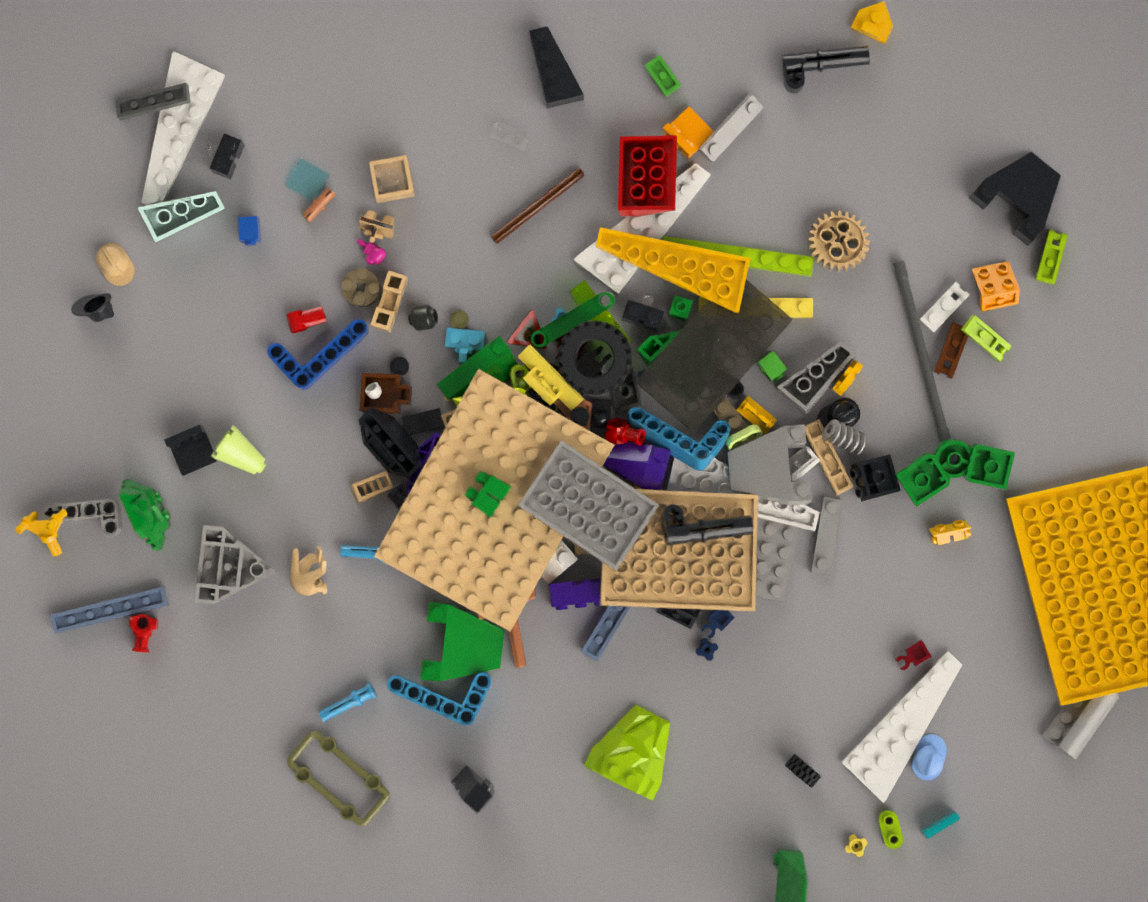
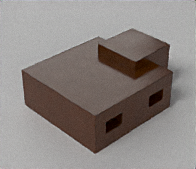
[359,373,412,414]

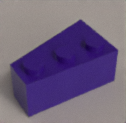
[549,578,601,611]

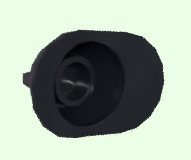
[71,293,114,322]
[817,398,860,429]

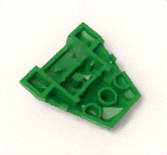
[118,479,171,551]

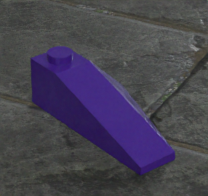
[603,443,671,490]

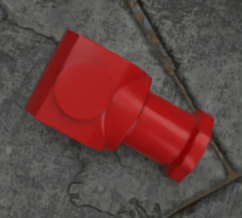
[605,417,646,446]
[129,614,158,653]

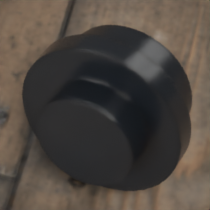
[390,357,409,376]
[570,407,590,426]

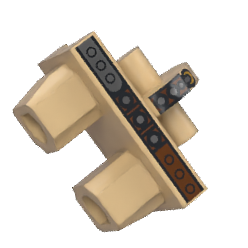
[359,210,394,243]

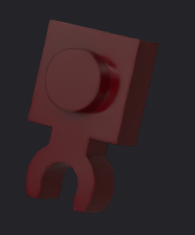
[895,640,932,670]

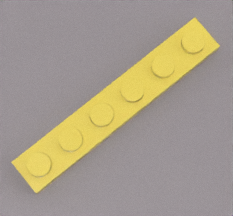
[698,297,813,318]

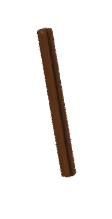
[491,168,584,244]

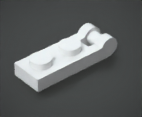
[919,282,970,333]

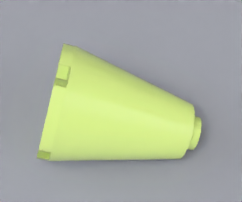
[211,425,266,475]

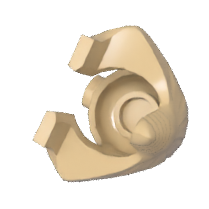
[290,546,327,596]

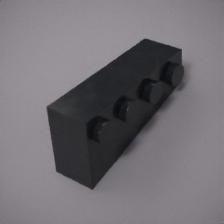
[529,26,584,109]

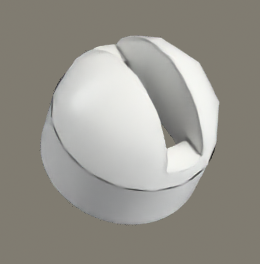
[365,382,382,399]

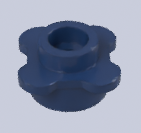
[696,638,718,661]

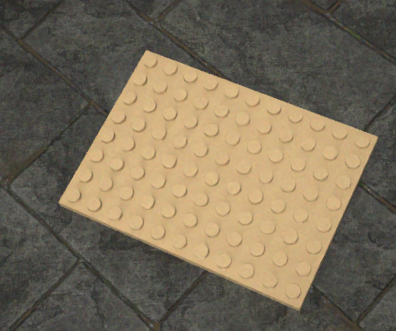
[374,369,614,631]

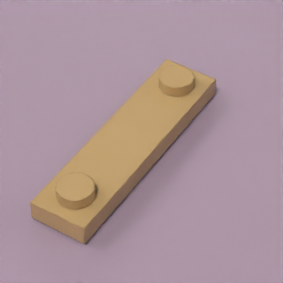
[805,419,854,496]

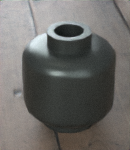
[408,305,438,331]

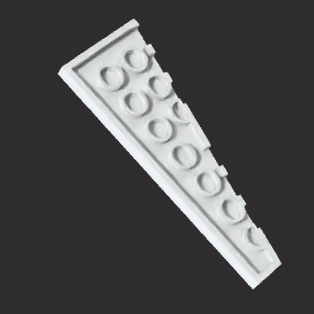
[141,51,225,205]
[666,448,820,531]
[841,651,962,803]

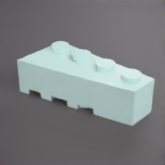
[138,191,225,242]

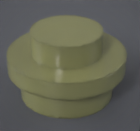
[450,310,469,329]

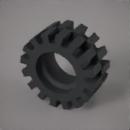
[785,754,821,788]

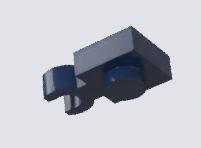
[701,610,735,639]

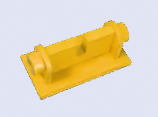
[736,396,777,434]
[929,520,971,545]

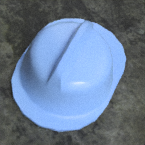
[912,734,947,780]

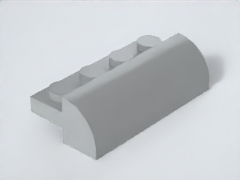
[1042,693,1119,761]

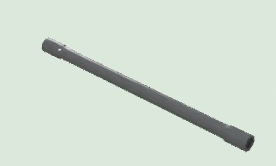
[893,261,951,443]

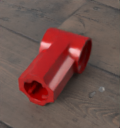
[286,306,327,333]

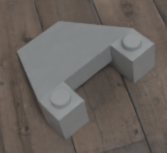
[727,424,812,506]

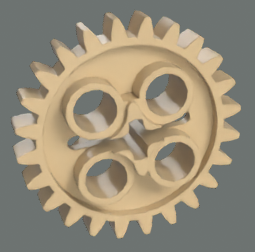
[807,210,870,272]

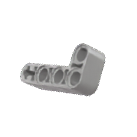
[42,499,122,536]

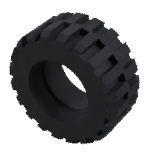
[557,321,632,395]

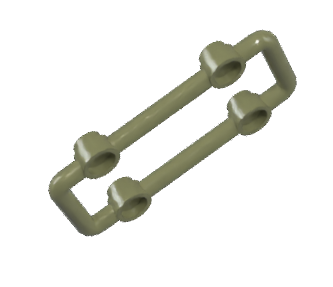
[287,730,390,826]

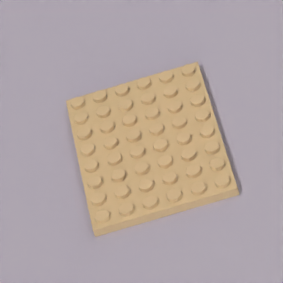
[600,489,758,611]

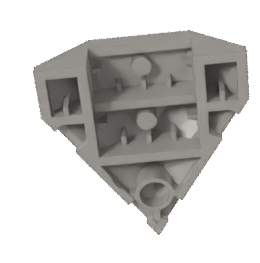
[194,525,276,604]

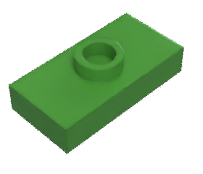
[644,55,681,98]

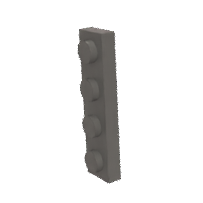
[115,83,191,120]

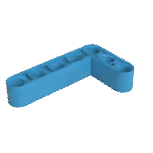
[627,407,731,471]
[387,672,492,726]

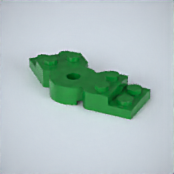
[895,439,1015,507]

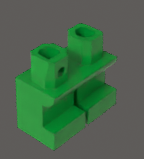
[464,471,511,518]

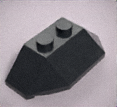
[358,408,421,478]

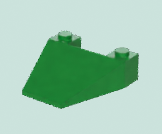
[420,602,505,682]
[773,849,808,902]

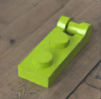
[1035,229,1068,285]
[961,315,1011,362]

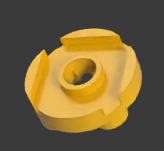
[832,359,864,396]

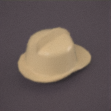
[96,243,135,286]

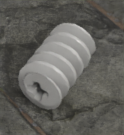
[822,419,866,456]

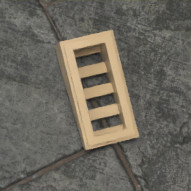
[350,471,394,504]

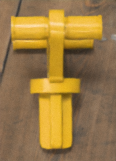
[15,509,68,556]

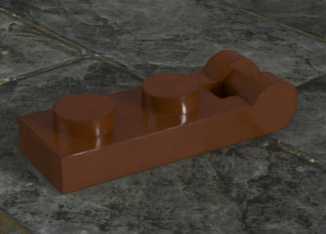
[934,322,968,379]

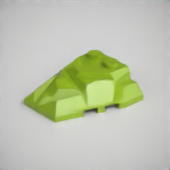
[584,705,670,800]

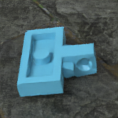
[445,328,485,363]

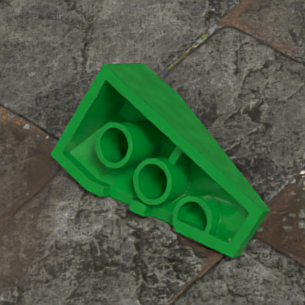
[436,336,520,400]

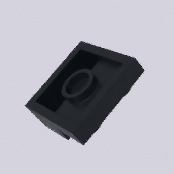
[850,454,901,502]

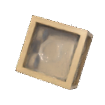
[369,155,415,203]

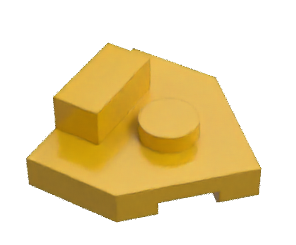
[850,1,893,44]

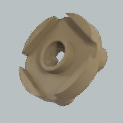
[341,268,380,307]

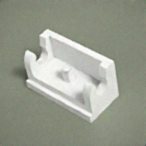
[789,445,820,482]

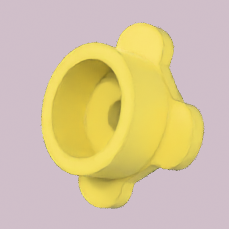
[845,834,867,857]

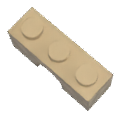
[371,270,408,333]

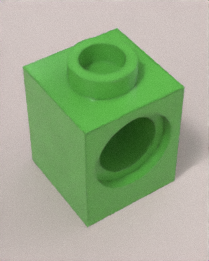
[757,351,787,382]

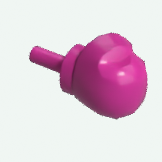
[357,239,386,265]

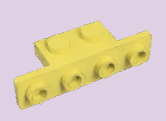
[518,345,584,411]

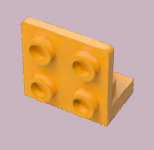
[662,107,714,159]
[972,261,1020,312]

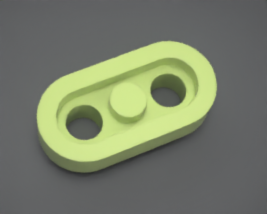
[725,425,763,451]

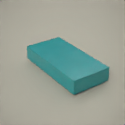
[921,811,960,839]

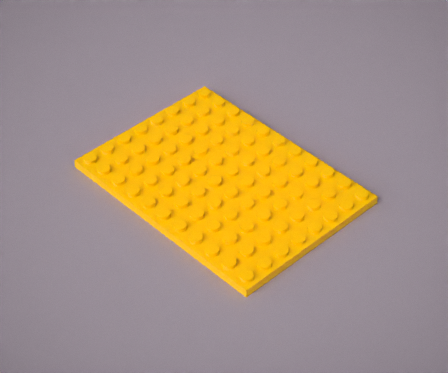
[1005,466,1148,706]

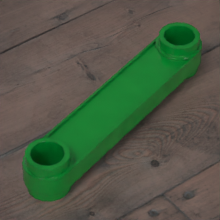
[531,292,615,348]

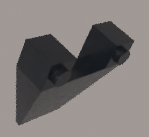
[969,152,1061,246]

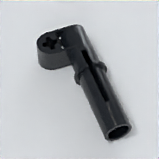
[782,46,870,93]
[660,504,753,546]

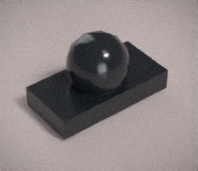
[590,399,612,439]

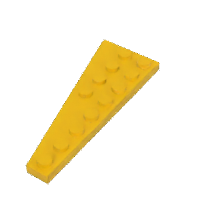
[596,227,750,313]

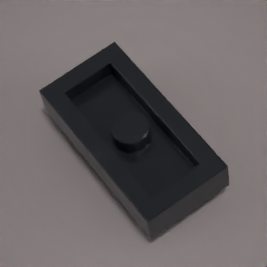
[402,408,444,435]

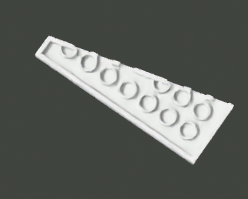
[574,163,711,294]

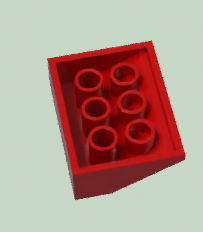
[618,135,677,217]

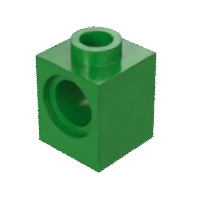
[668,295,693,322]

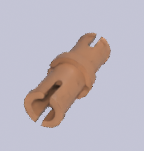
[302,187,336,223]

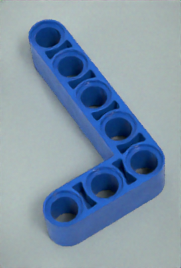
[267,319,369,390]

